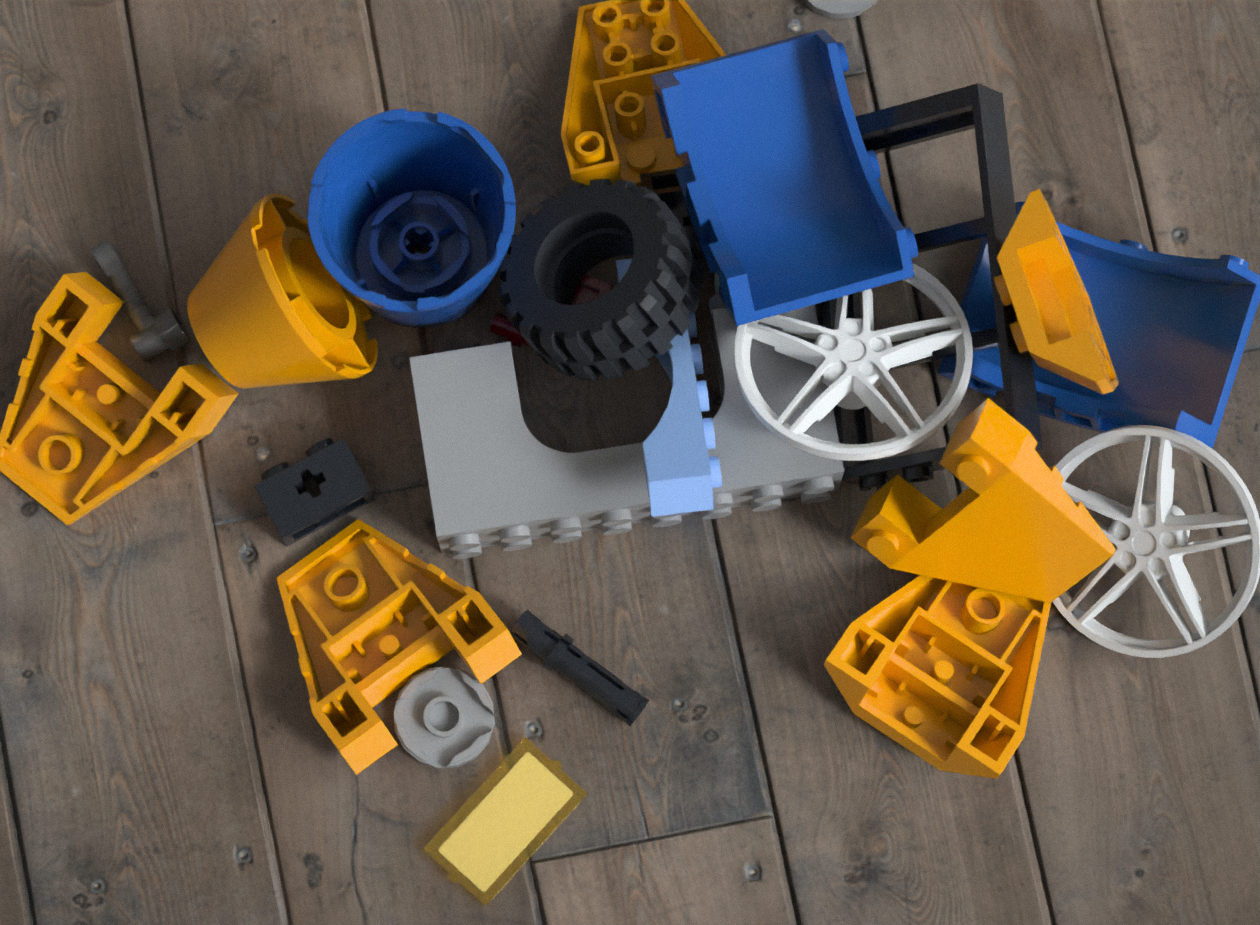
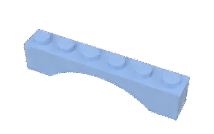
[616,258,722,517]

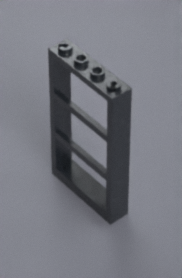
[821,83,1042,491]

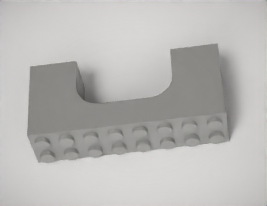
[409,304,844,559]

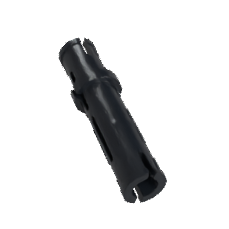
[510,609,650,727]

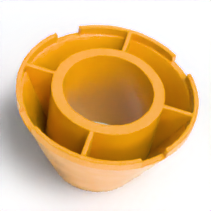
[187,193,378,389]

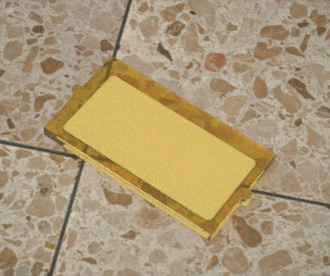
[424,737,588,906]

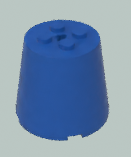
[307,108,516,328]

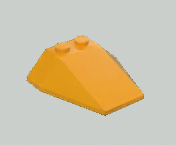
[994,189,1119,395]
[823,575,1051,779]

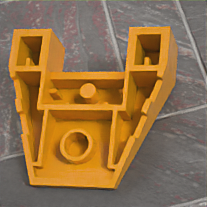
[0,272,239,526]
[850,398,1115,603]
[276,519,522,775]

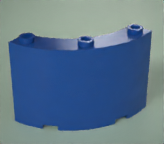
[650,29,918,326]
[938,202,1260,449]

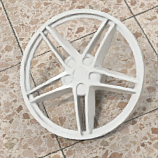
[734,263,973,461]
[1052,425,1260,658]

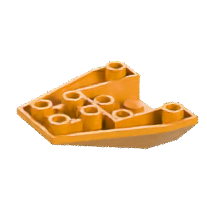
[561,0,726,187]

